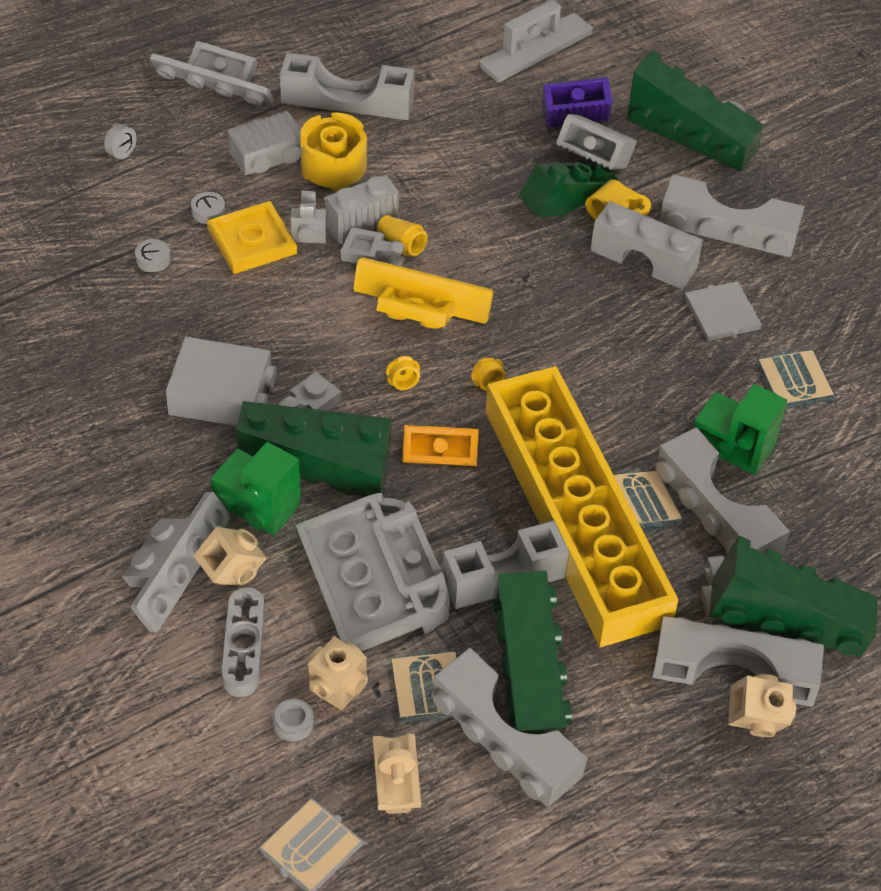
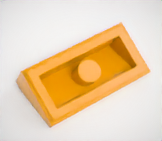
[402,425,479,467]

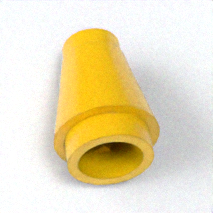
[377,215,428,256]

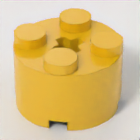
[300,113,367,192]

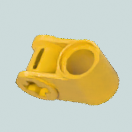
[585,180,651,220]

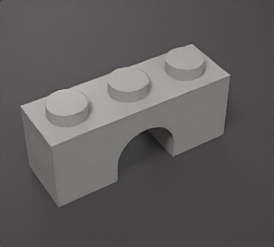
[591,201,703,290]
[442,521,569,609]

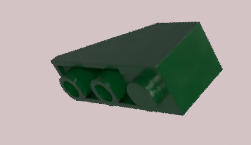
[519,162,623,217]

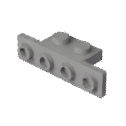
[479,0,593,82]
[149,41,275,106]
[122,492,230,632]

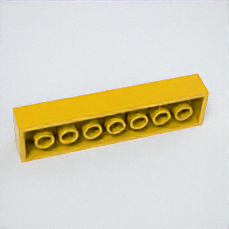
[485,366,679,648]

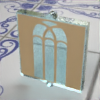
[756,349,835,409]
[613,470,684,531]
[390,651,457,723]

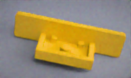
[353,257,494,328]

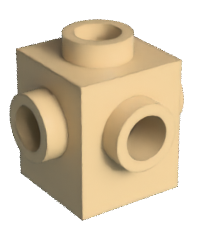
[193,527,266,586]
[308,636,368,711]
[728,674,796,737]

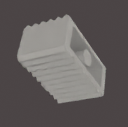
[228,111,301,176]
[556,114,637,170]
[324,175,399,244]

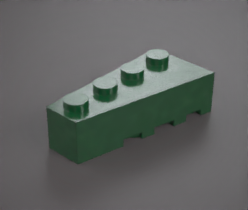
[627,50,764,171]
[236,401,392,496]
[709,535,878,657]
[492,570,572,736]

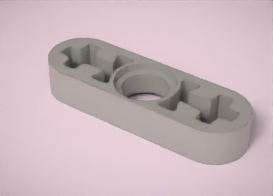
[222,587,265,697]

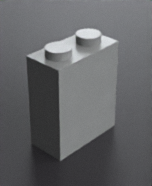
[166,337,277,426]

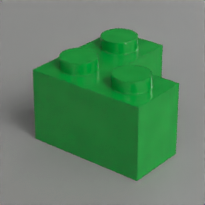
[693,384,788,476]
[210,442,301,536]

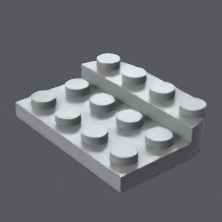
[295,493,450,651]

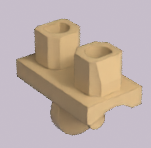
[373,734,421,814]

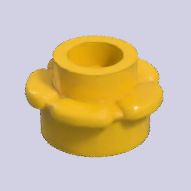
[386,356,420,390]
[471,357,506,391]

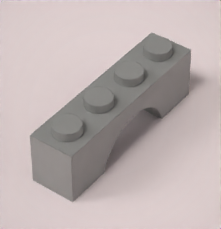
[280,53,415,120]
[660,174,805,258]
[656,428,790,554]
[652,616,824,707]
[432,648,588,808]

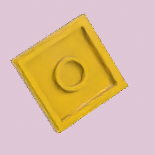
[207,201,297,274]

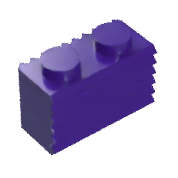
[542,77,612,129]

